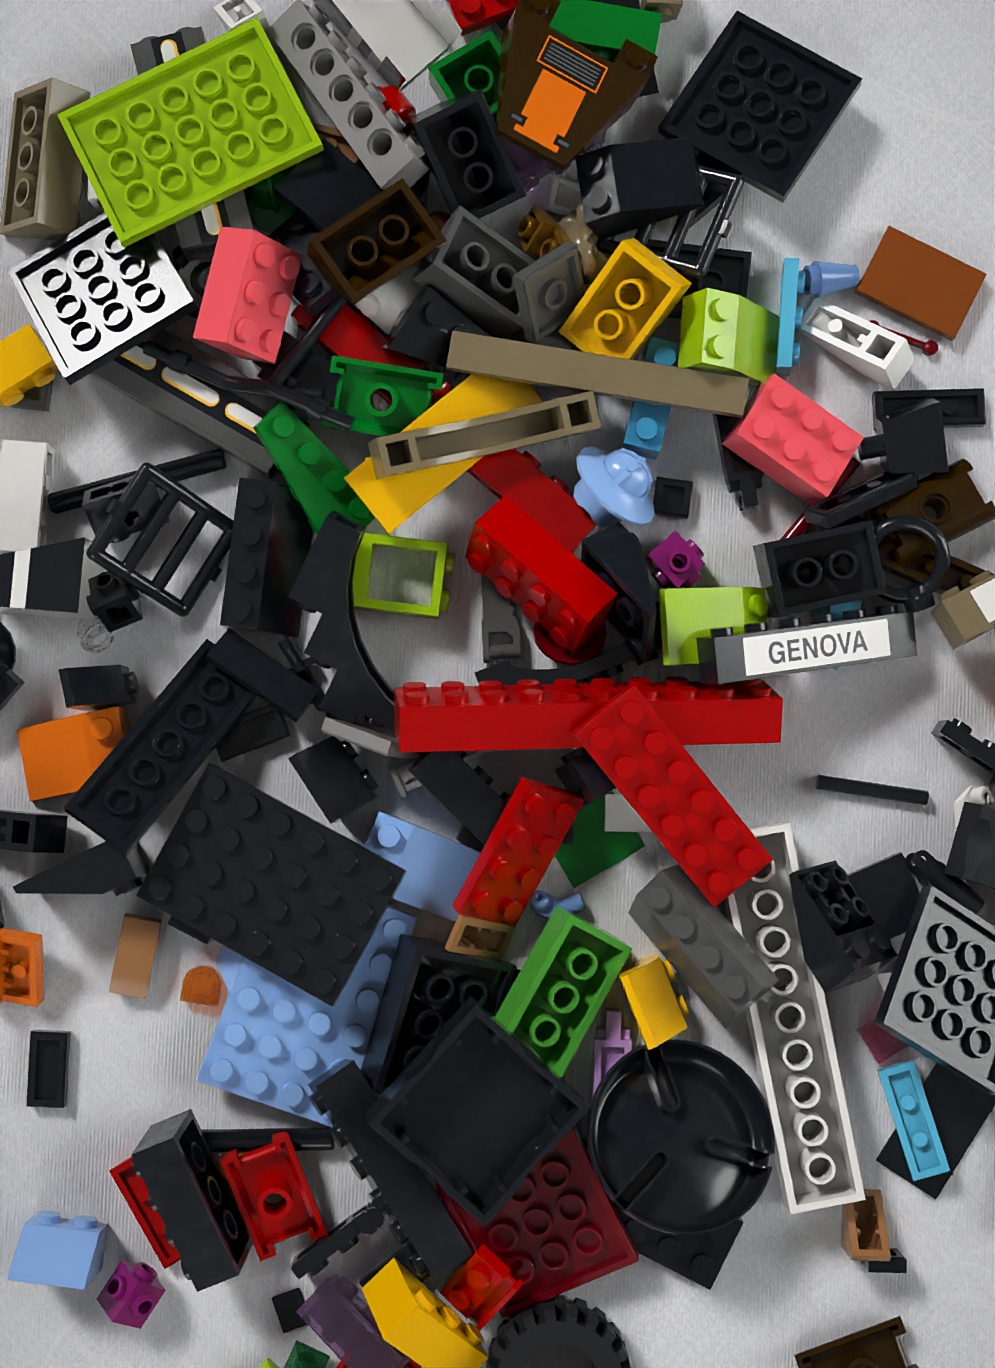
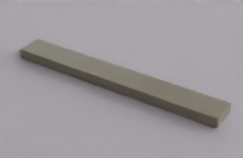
[446,331,749,418]

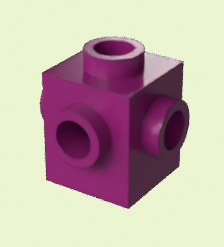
[645,530,705,589]
[96,1261,166,1329]

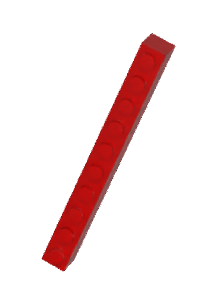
[290,295,598,554]

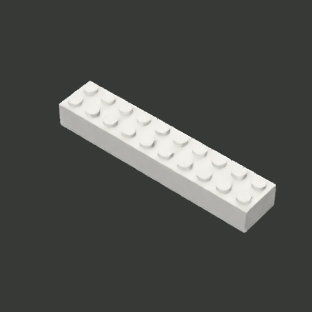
[723,822,866,1214]

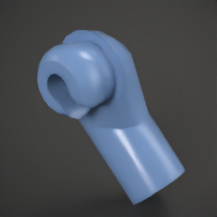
[530,890,586,920]

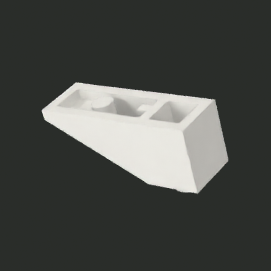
[797,298,915,390]

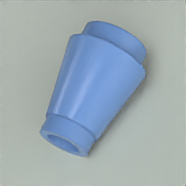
[802,261,859,298]

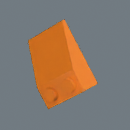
[17,707,130,802]

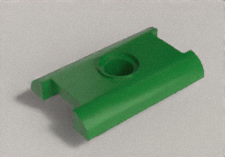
[322,355,444,436]

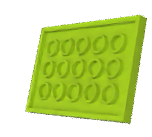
[57,18,324,248]

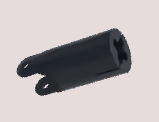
[905,850,985,914]

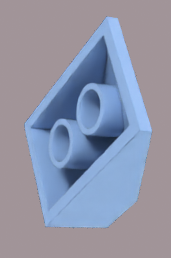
[364,811,480,921]

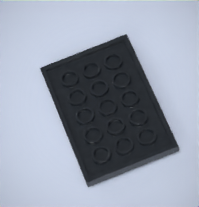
[136,763,407,1007]

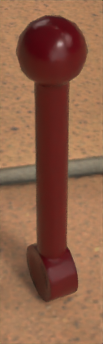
[869,320,938,356]

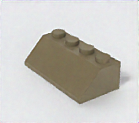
[0,77,91,241]

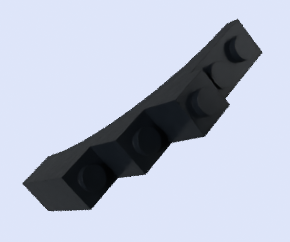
[288,510,395,731]

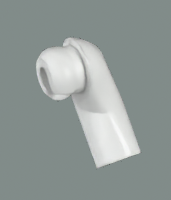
[953,785,992,833]

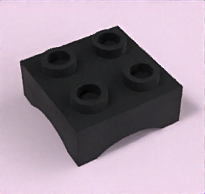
[944,802,995,890]

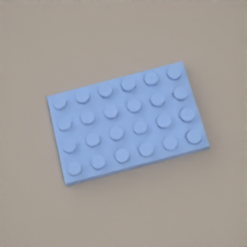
[196,906,418,1127]

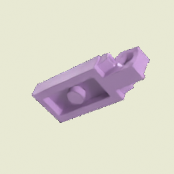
[592,1008,632,1098]

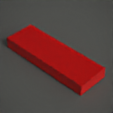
[109,1156,181,1269]

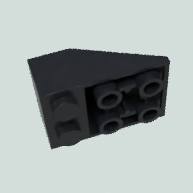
[789,860,898,994]

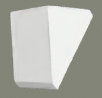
[213,0,272,40]

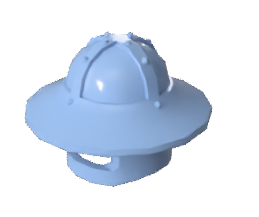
[573,446,655,527]

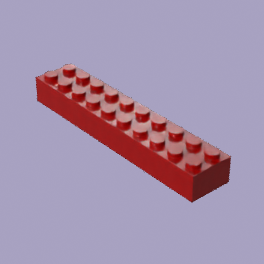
[394,676,783,753]

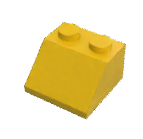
[618,953,690,1050]

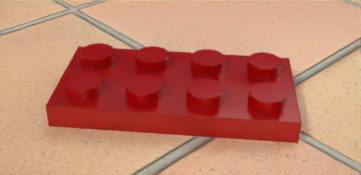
[452,777,585,927]

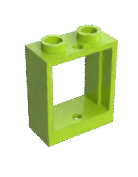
[353,533,455,620]

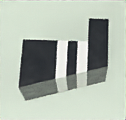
[313,0,463,89]
[0,537,101,620]

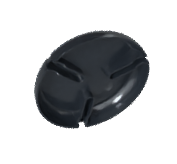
[586,1039,775,1236]

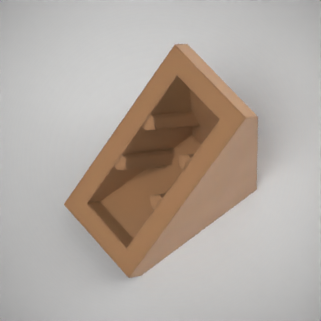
[445,914,516,960]
[841,1189,891,1261]

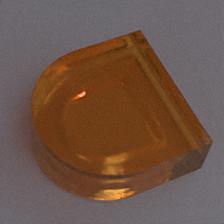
[180,965,222,1006]

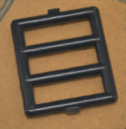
[597,165,744,279]
[86,462,234,617]

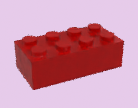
[465,495,618,654]

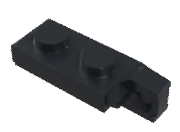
[712,414,764,511]

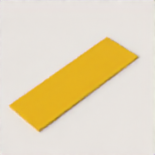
[344,374,543,534]

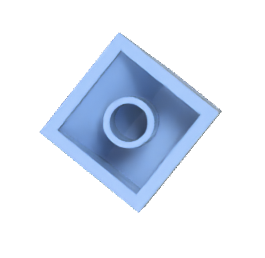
[8,1211,108,1290]

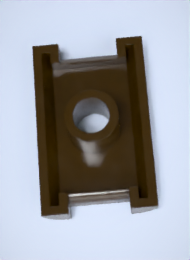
[869,458,995,567]
[794,1316,919,1368]

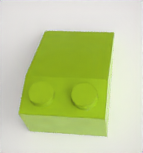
[678,288,779,386]
[659,587,768,666]

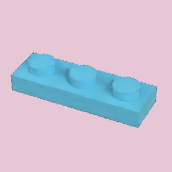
[775,258,805,376]
[877,1059,950,1181]

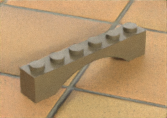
[368,391,601,480]

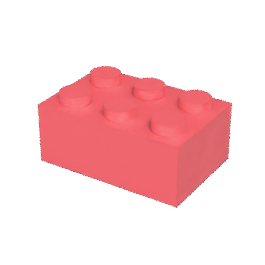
[193,227,303,364]
[722,374,864,506]

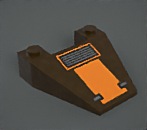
[496,0,658,170]

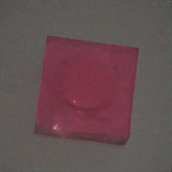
[857,1019,909,1064]

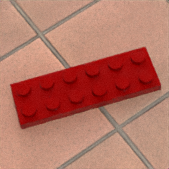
[572,683,773,908]

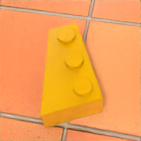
[362,1257,488,1368]

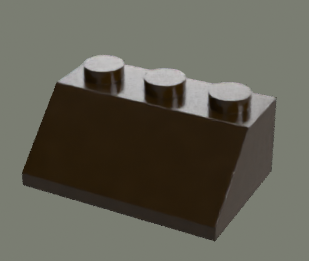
[307,178,447,305]

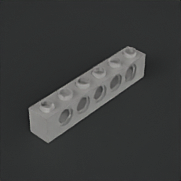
[267,0,430,190]

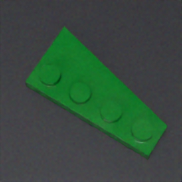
[253,401,375,534]

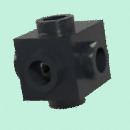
[86,571,144,633]

